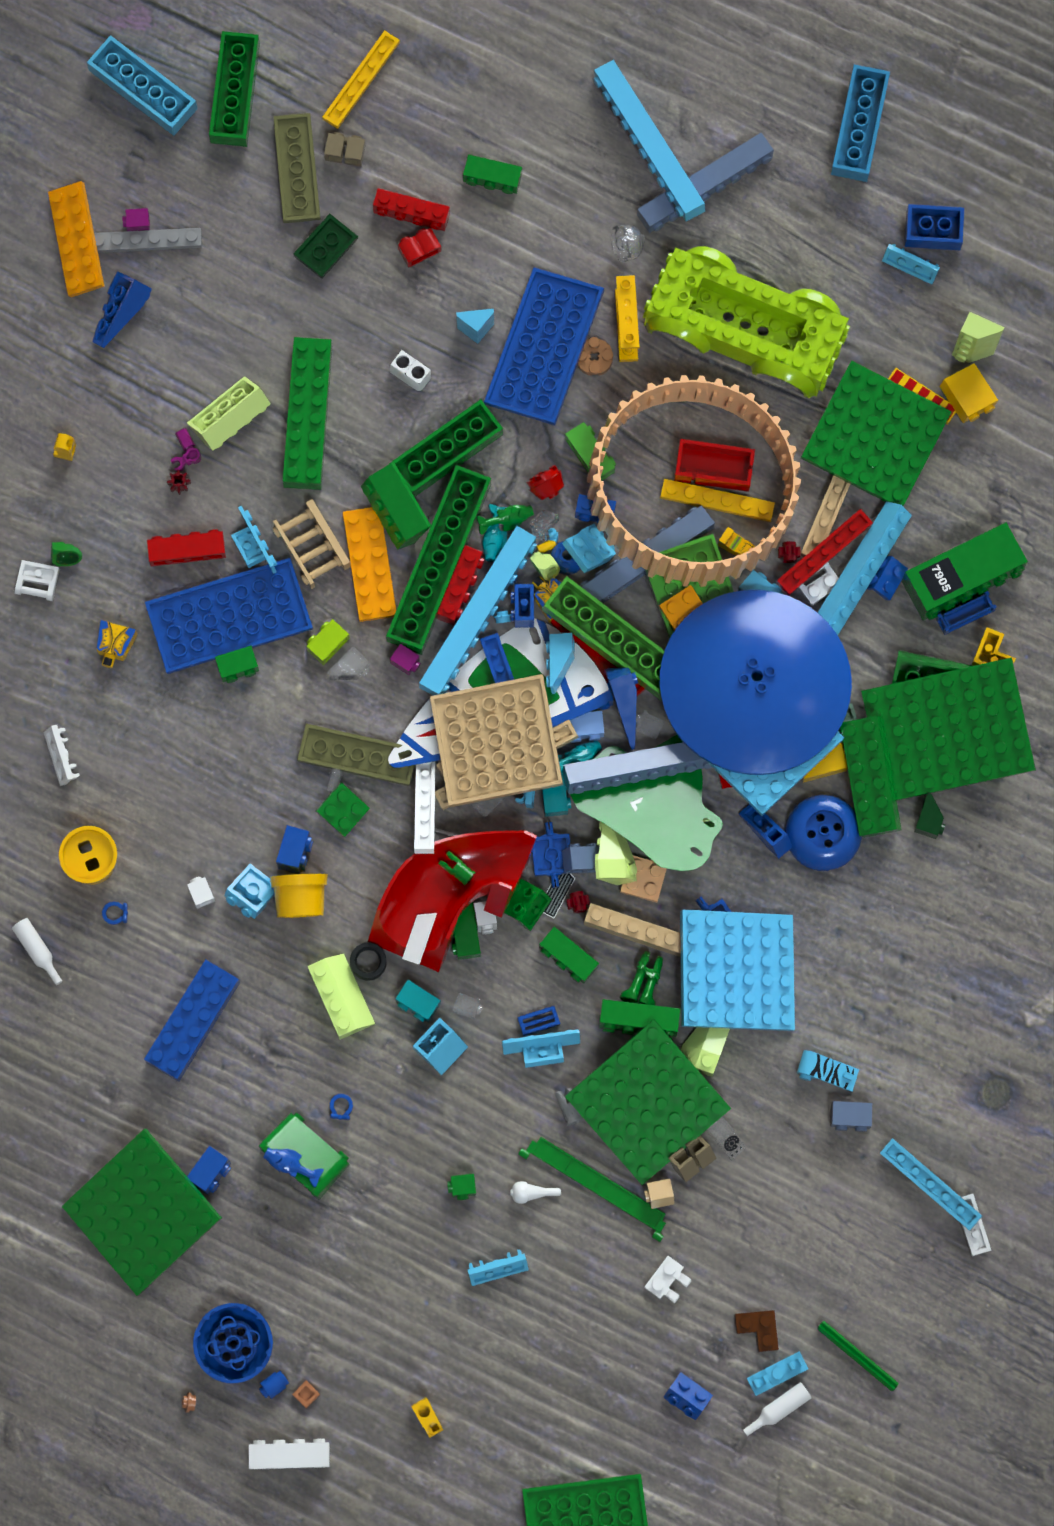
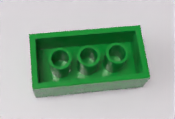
[599,999,680,1039]

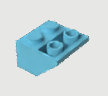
[413,1018,468,1076]

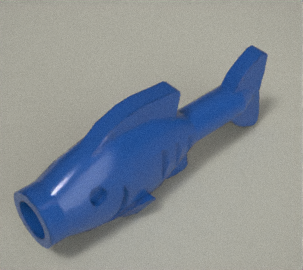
[263,1147,324,1188]

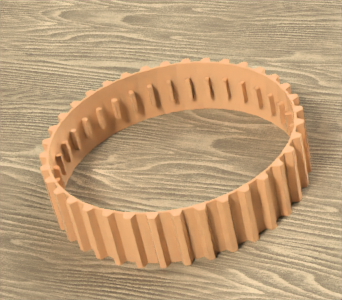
[587,375,801,587]

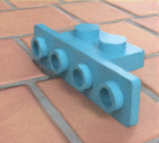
[231,506,277,574]
[502,1030,581,1068]

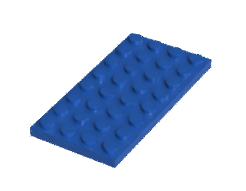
[484,267,604,425]
[145,558,313,674]

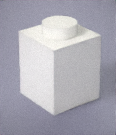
[187,877,215,909]

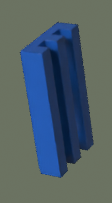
[517,1006,560,1037]

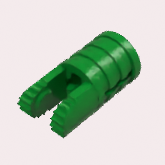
[438,851,476,886]

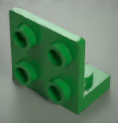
[504,879,552,931]

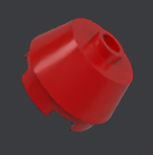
[526,465,564,500]

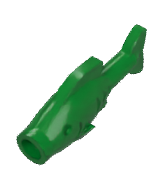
[476,505,534,535]

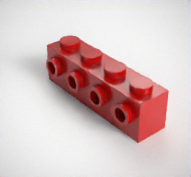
[373,188,450,231]
[147,529,226,567]
[437,545,485,626]

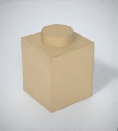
[644,1179,674,1209]

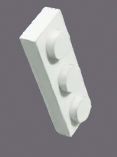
[961,1194,991,1256]

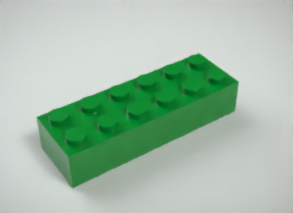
[209,31,260,147]
[389,399,503,497]
[841,716,902,838]

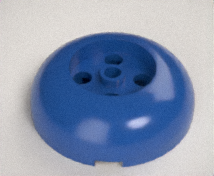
[785,795,862,871]
[193,1303,273,1384]

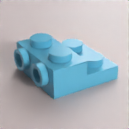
[562,524,616,573]
[224,864,274,919]

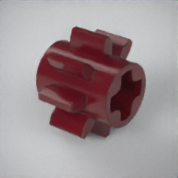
[167,470,191,495]
[778,541,801,563]
[566,891,590,914]

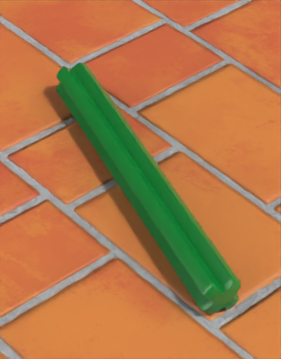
[817,1321,898,1391]

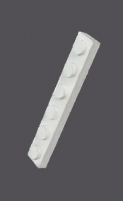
[414,761,435,854]

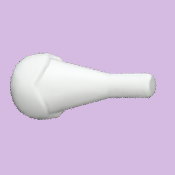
[510,1181,561,1204]

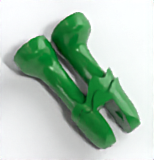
[620,951,663,1006]

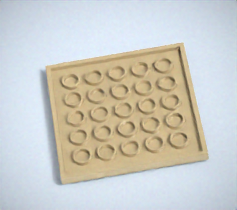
[430,674,563,807]

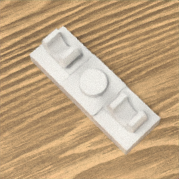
[44,725,80,786]

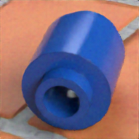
[259,1371,289,1399]

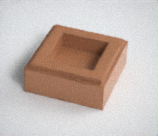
[292,1380,320,1409]

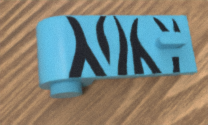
[796,1050,859,1092]

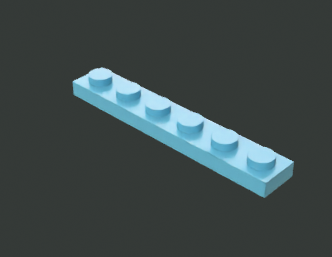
[880,1138,982,1231]

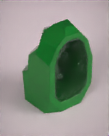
[51,542,82,566]

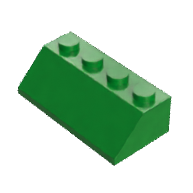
[361,462,431,550]
[892,650,972,684]

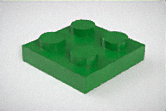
[315,783,370,837]

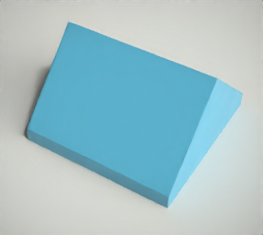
[456,309,494,344]

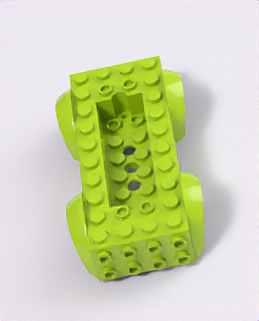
[643,246,850,398]

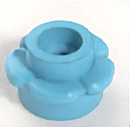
[494,610,511,624]

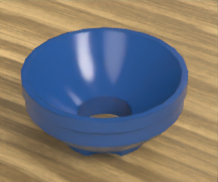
[551,541,581,575]

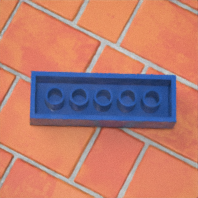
[144,959,240,1082]

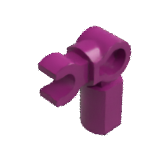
[171,428,202,472]

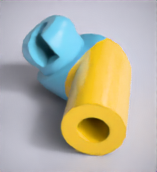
[537,528,559,554]

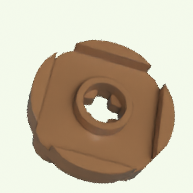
[577,337,613,376]

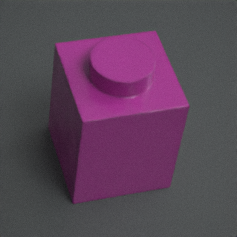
[122,208,150,231]
[390,644,421,675]

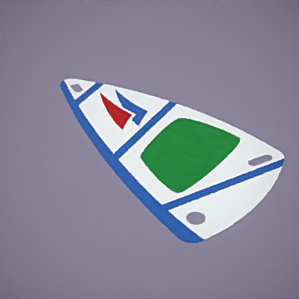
[388,618,611,768]

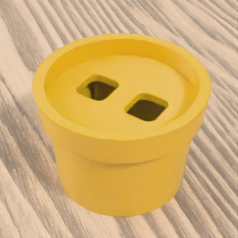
[59,826,117,885]
[270,874,328,918]

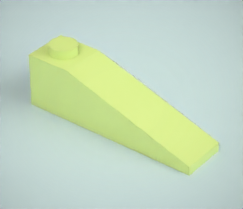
[595,822,637,885]
[681,1027,730,1077]

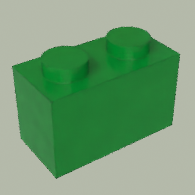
[215,646,259,683]

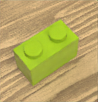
[306,619,350,666]

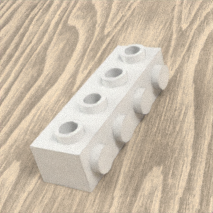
[249,1439,330,1470]

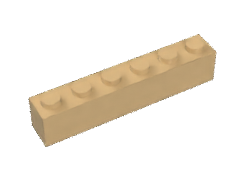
[584,903,681,957]

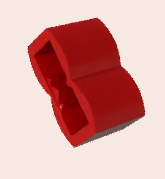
[398,228,441,268]

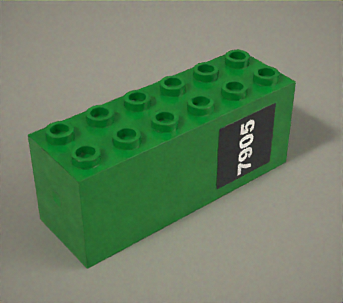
[901,522,1028,620]

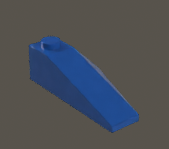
[92,271,152,348]
[604,668,638,750]

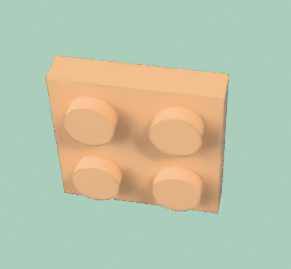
[620,855,667,903]

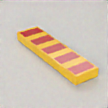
[888,368,956,425]

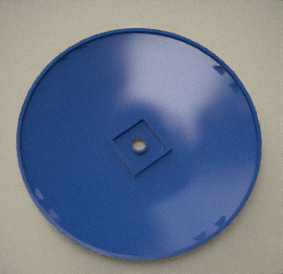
[659,590,852,775]

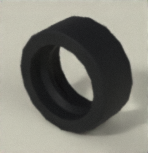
[350,942,387,981]

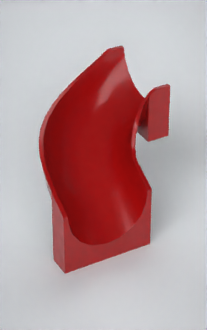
[368,830,537,972]

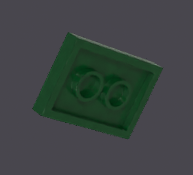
[293,213,358,279]

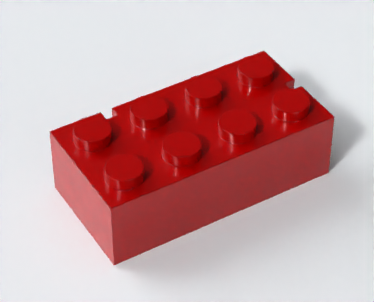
[674,439,755,492]

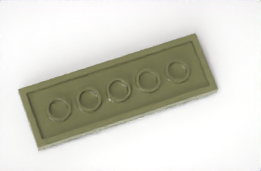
[273,113,321,223]
[297,723,415,787]

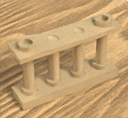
[272,499,351,589]

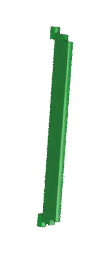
[518,1137,666,1242]

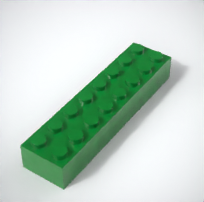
[283,337,332,490]

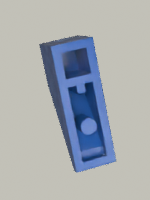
[739,804,792,859]

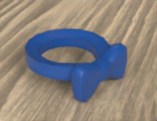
[102,902,128,925]
[330,1094,353,1120]

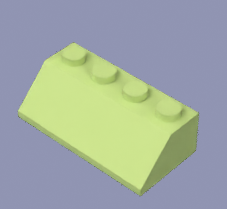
[952,312,1004,363]
[187,376,271,451]
[307,954,375,1040]

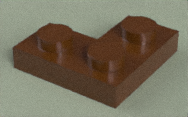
[735,1310,779,1352]

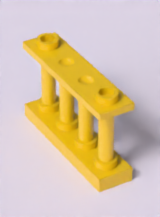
[615,275,640,362]

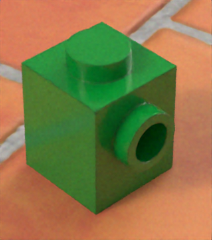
[447,1174,476,1200]

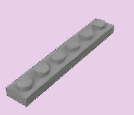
[94,228,202,253]

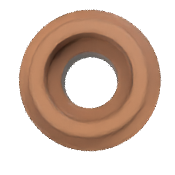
[182,1392,196,1413]

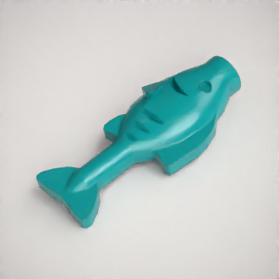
[482,504,507,562]
[559,740,602,773]

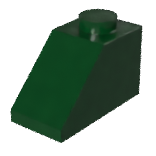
[914,793,946,839]

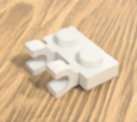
[644,1256,691,1303]

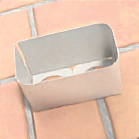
[389,350,431,391]

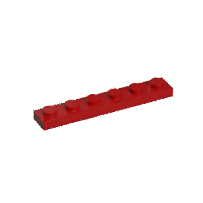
[776,509,873,596]

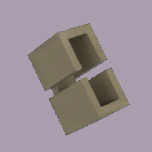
[324,132,365,167]
[669,1136,717,1182]

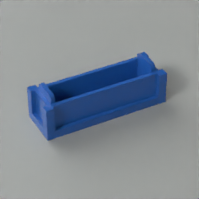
[936,591,997,635]

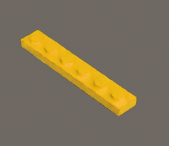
[322,30,400,129]
[660,479,775,522]

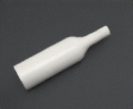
[12,918,62,985]
[743,1382,811,1436]

